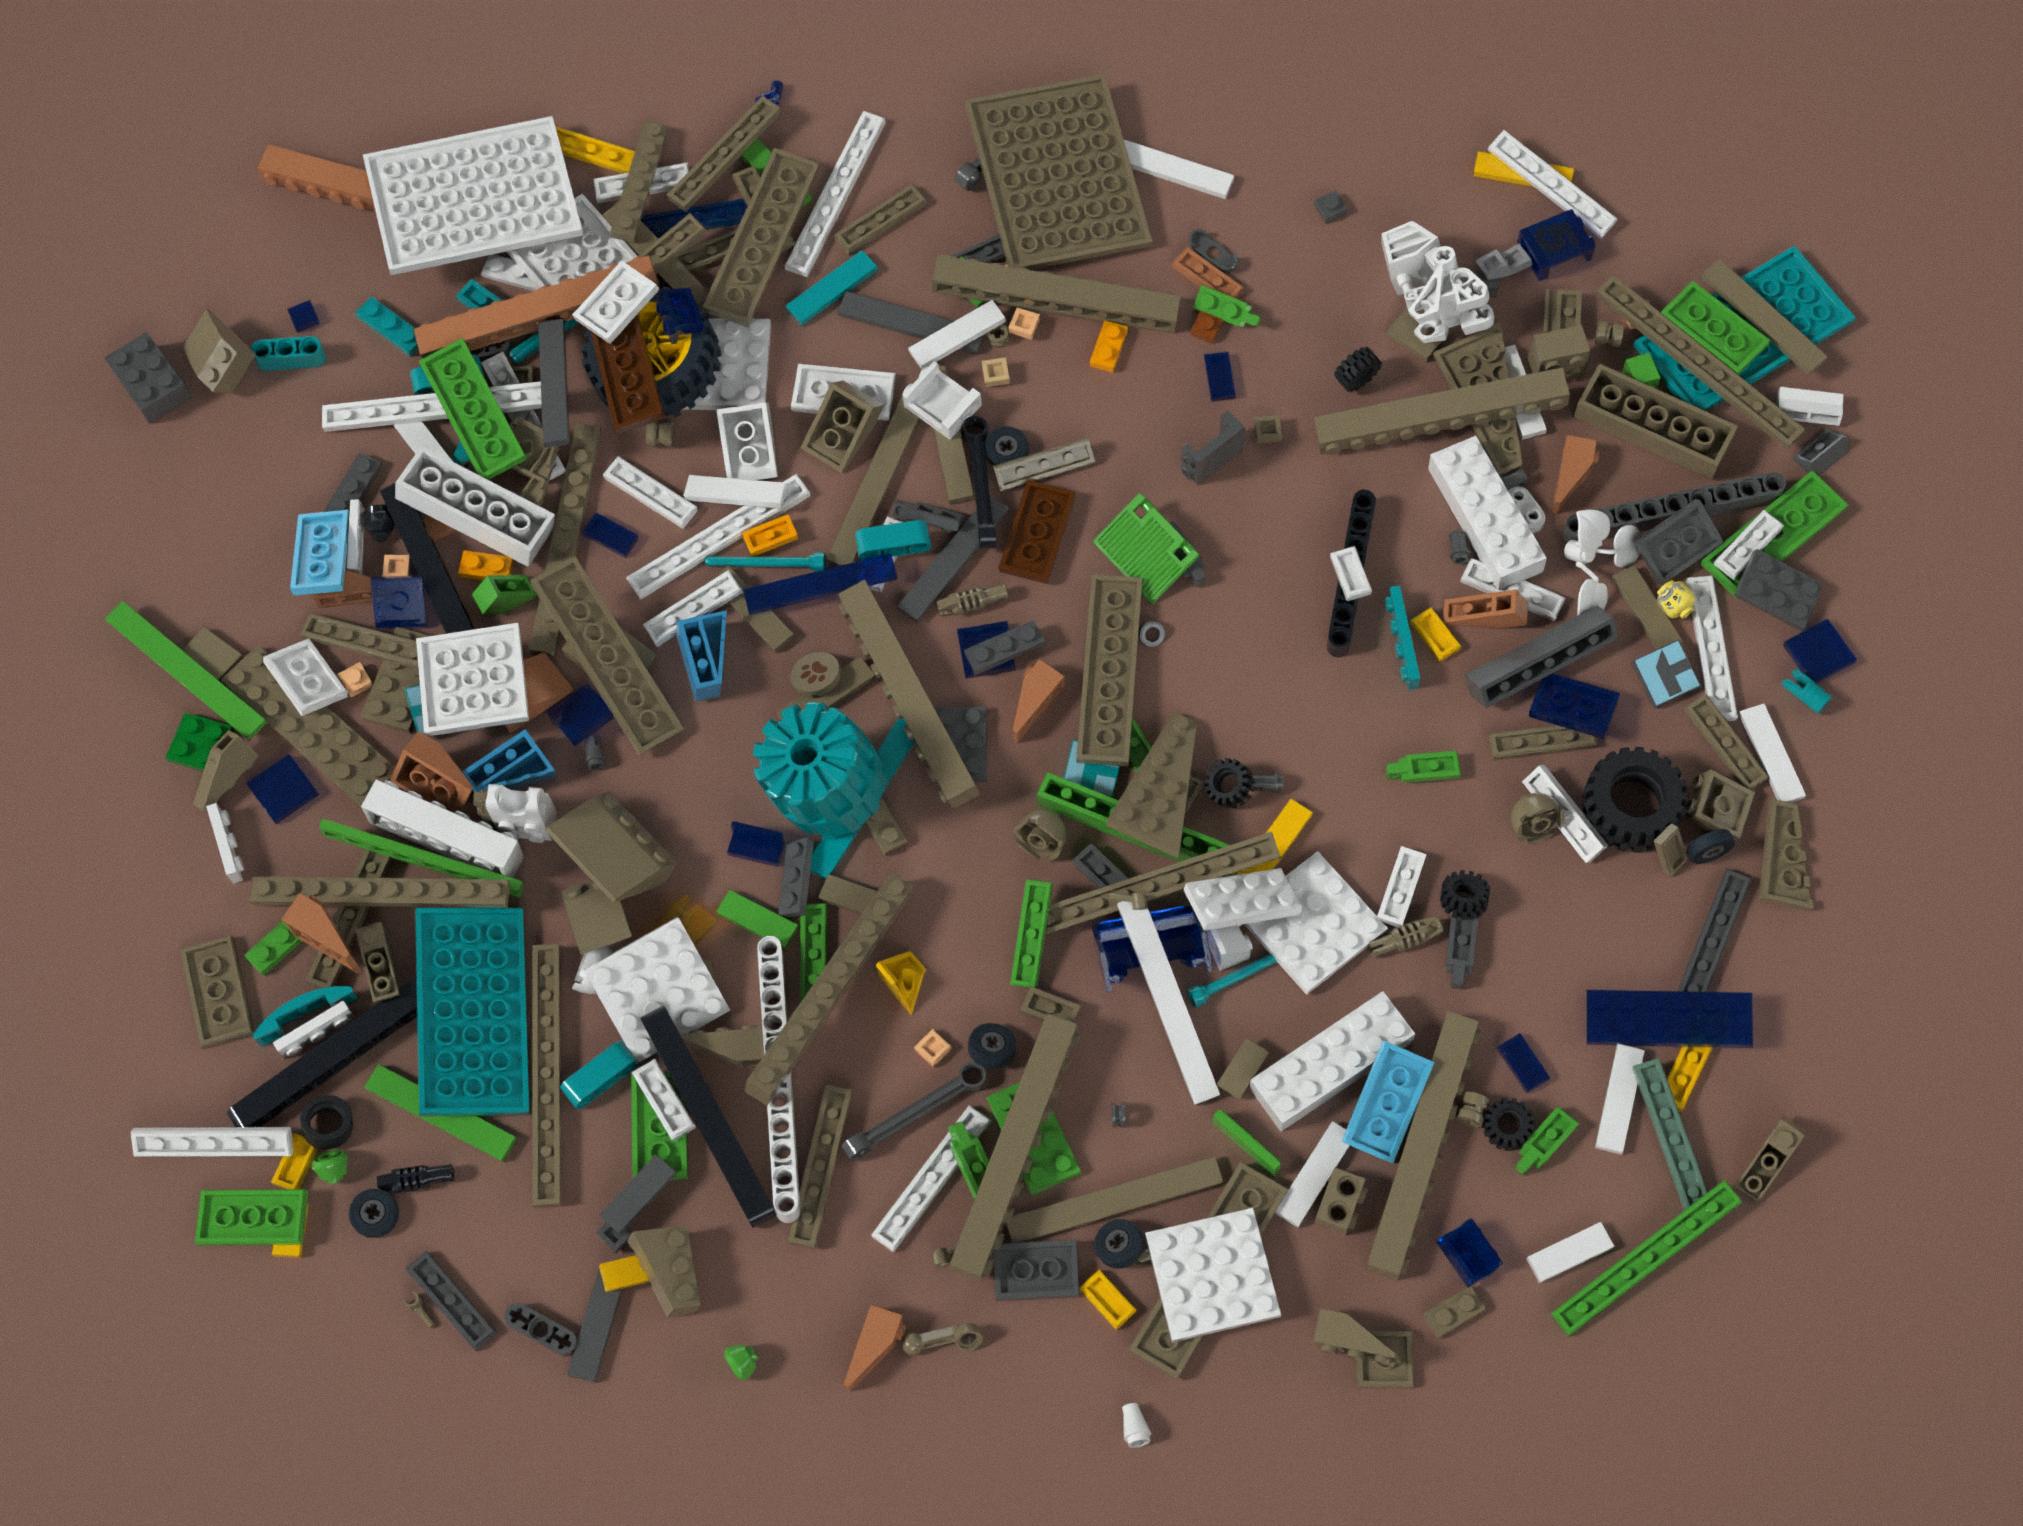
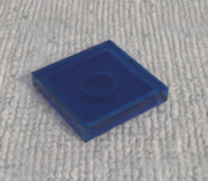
[370,575,428,629]
[1783,618,1857,684]
[957,621,1016,679]
[546,683,615,746]
[246,754,319,824]

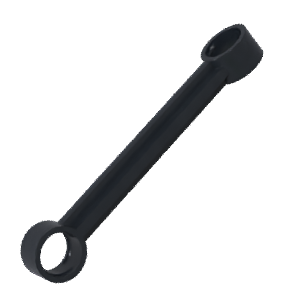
[962,416,996,549]

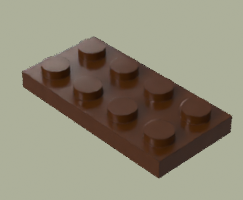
[999,480,1076,584]

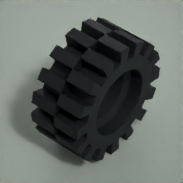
[1334,346,1382,392]
[1203,758,1255,809]
[1440,870,1490,920]
[1483,1098,1534,1151]

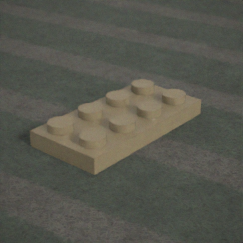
[360,627,430,734]

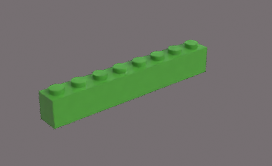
[1037,772,1236,877]

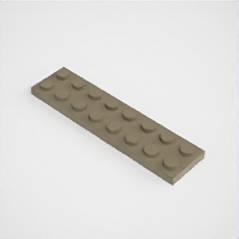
[703,148,819,328]
[530,556,684,756]
[1076,574,1142,766]
[221,645,396,807]
[1129,1162,1288,1380]

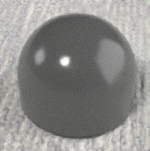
[1138,620,1165,647]

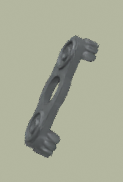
[1189,229,1238,273]

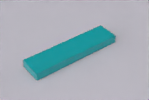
[786,250,878,326]

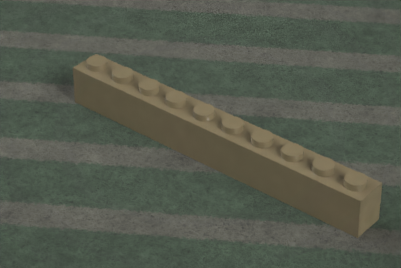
[932,254,1181,333]
[1314,368,1570,455]
[838,580,981,809]
[745,872,913,1106]
[1366,1011,1481,1281]
[950,1013,1081,1282]

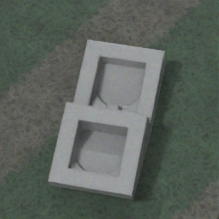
[1475,244,1532,280]

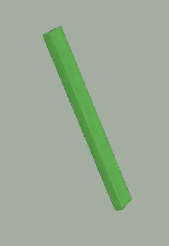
[105,601,267,741]
[319,818,524,898]
[1551,1180,1743,1336]

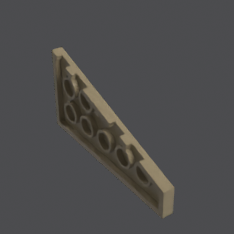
[1433,322,1523,476]
[1106,712,1197,858]

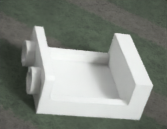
[903,361,982,440]

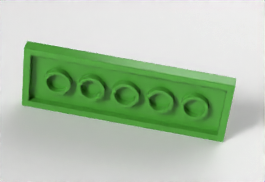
[419,338,527,480]
[1701,471,1848,600]

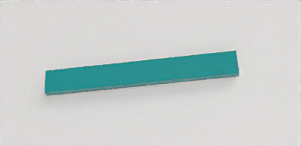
[811,718,916,880]

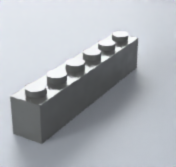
[1465,605,1619,708]

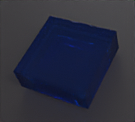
[287,300,320,333]

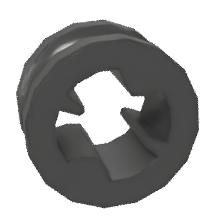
[1111,1102,1126,1127]

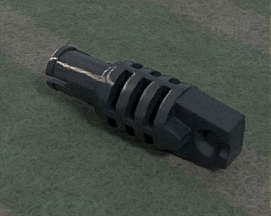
[377,1164,455,1194]

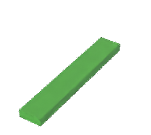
[364,1064,517,1162]

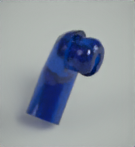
[755,81,783,105]

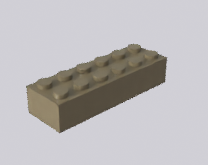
[1574,363,1738,480]

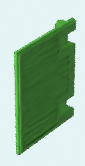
[1093,492,1200,605]

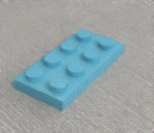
[290,510,350,596]
[1341,1041,1434,1164]

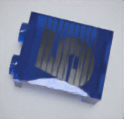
[1517,209,1596,281]

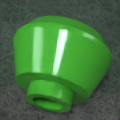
[311,1150,348,1184]
[724,1344,759,1381]

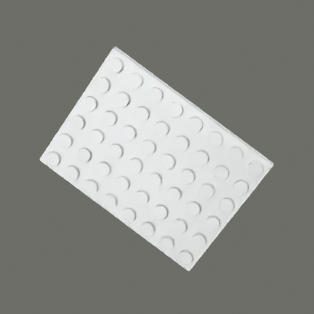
[363,116,583,275]

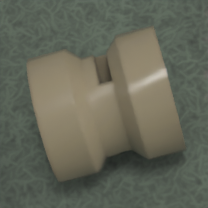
[1595,319,1624,348]
[646,422,674,446]
[1456,1092,1490,1128]

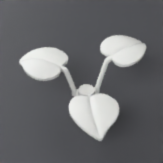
[1564,509,1642,616]

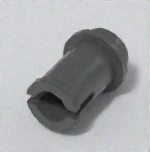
[1499,468,1528,490]
[1449,530,1471,564]
[584,735,606,770]
[1252,772,1283,793]

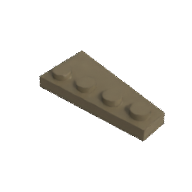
[1759,799,1814,911]

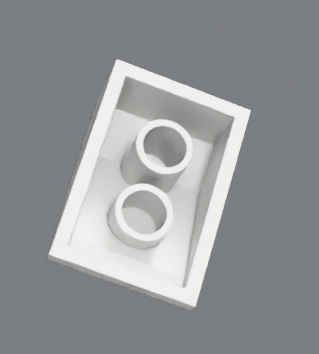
[717,402,778,480]

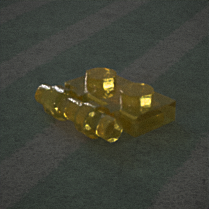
[649,894,717,946]

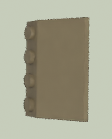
[545,792,677,903]

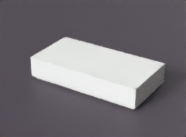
[1330,546,1372,601]

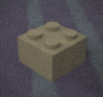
[1527,325,1590,380]

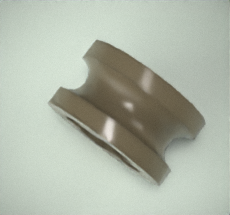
[986,324,1009,348]

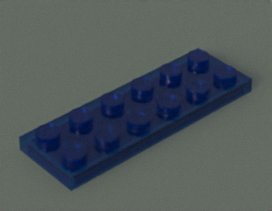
[1586,990,1753,1048]

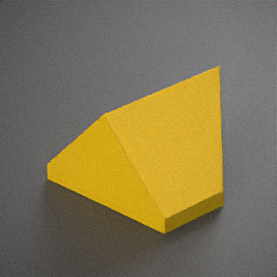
[876,951,927,1016]

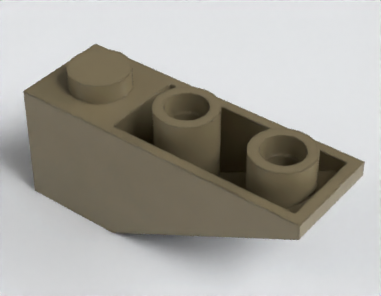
[193,730,259,813]
[355,922,400,1003]
[682,1025,764,1068]
[1735,1115,1807,1202]
[1313,1309,1401,1366]

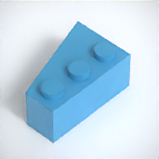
[676,610,727,702]
[462,729,557,795]

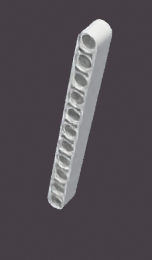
[757,936,800,1223]

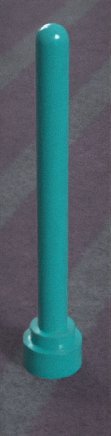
[705,552,826,572]
[1186,954,1277,1008]

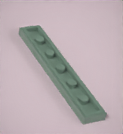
[1632,1058,1708,1211]

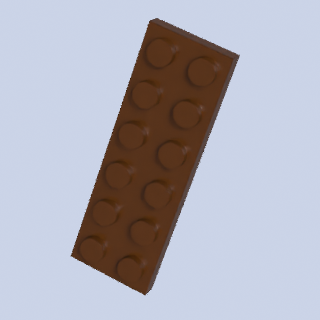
[590,313,665,434]

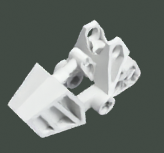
[1382,221,1495,343]

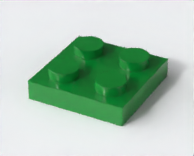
[165,712,235,772]

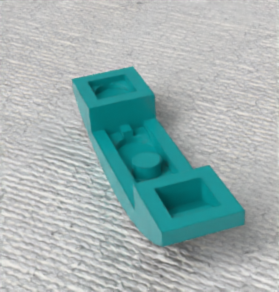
[253,986,359,1047]

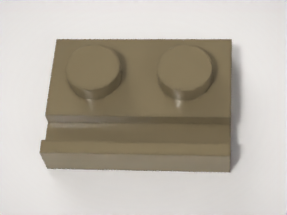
[1543,289,1582,333]

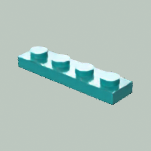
[1385,585,1420,690]

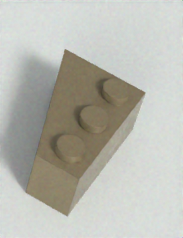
[627,1225,701,1318]

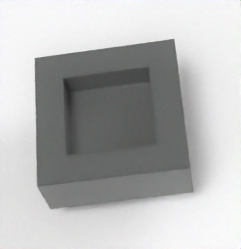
[1314,190,1348,224]
[596,1223,634,1254]

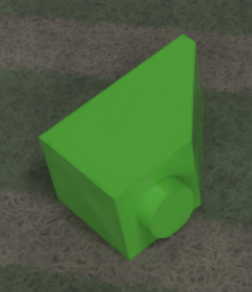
[472,575,537,614]

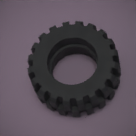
[1582,747,1688,852]

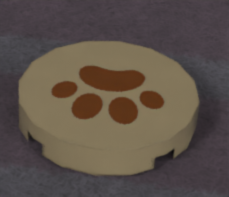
[790,652,841,697]

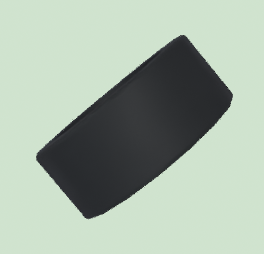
[300,1095,354,1150]

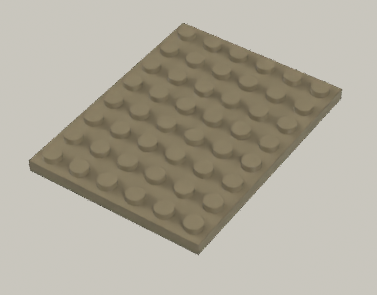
[965,74,1152,270]

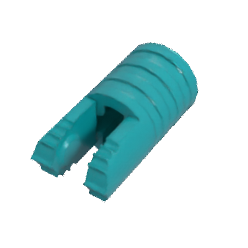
[1781,668,1833,714]

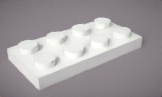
[1184,868,1302,931]

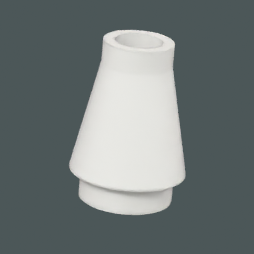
[1122,1403,1152,1448]

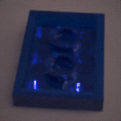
[1529,673,1620,739]

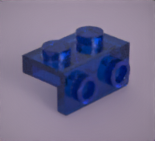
[1436,1218,1503,1288]

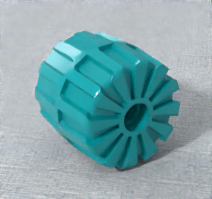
[753,702,886,838]

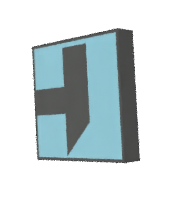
[1631,639,1701,708]

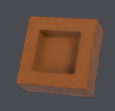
[1190,311,1223,344]

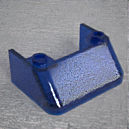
[1092,906,1213,992]

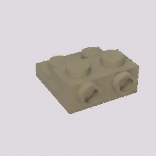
[1685,769,1755,840]

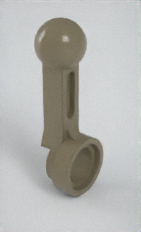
[901,1323,983,1355]

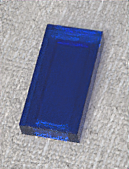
[1204,351,1236,402]
[582,513,639,558]
[1497,1033,1550,1094]

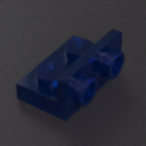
[656,287,704,344]

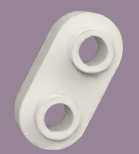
[1508,487,1546,533]

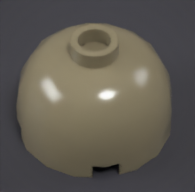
[1510,793,1566,844]
[1013,809,1067,861]

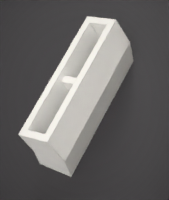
[1776,387,1843,426]

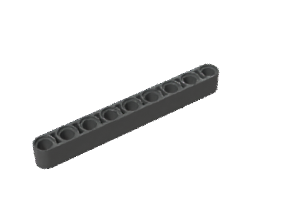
[1563,472,1786,543]

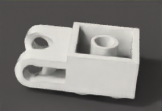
[485,784,557,843]

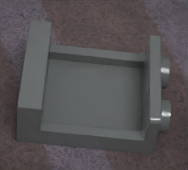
[1181,410,1245,485]

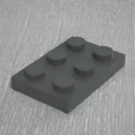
[1633,499,1724,585]
[1734,549,1824,631]
[934,706,987,784]
[994,1240,1079,1301]

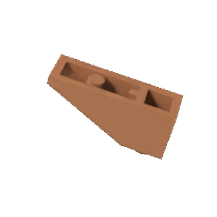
[1552,435,1600,514]
[313,570,394,608]
[1443,589,1528,628]
[1013,659,1065,743]
[843,1305,907,1391]

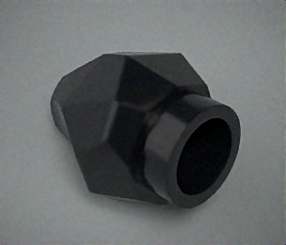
[363,504,395,542]

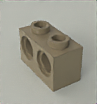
[1314,1167,1368,1236]

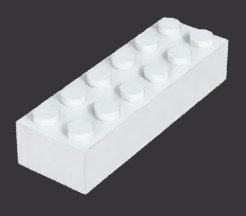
[1428,436,1547,590]
[395,446,555,567]
[361,780,524,878]
[1249,991,1415,1132]

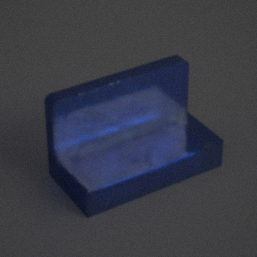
[727,821,786,867]

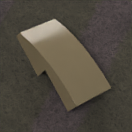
[1217,1037,1269,1099]

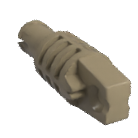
[937,583,1008,616]
[1369,916,1443,958]

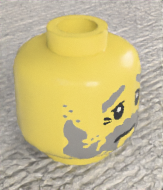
[1657,580,1696,619]

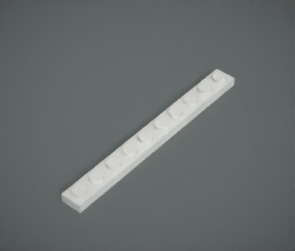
[322,382,542,432]

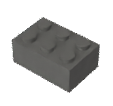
[105,332,192,424]

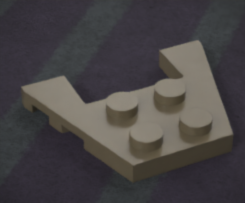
[460,417,559,507]

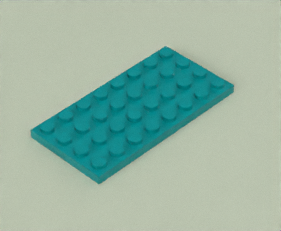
[1633,245,1856,412]
[415,908,529,1117]

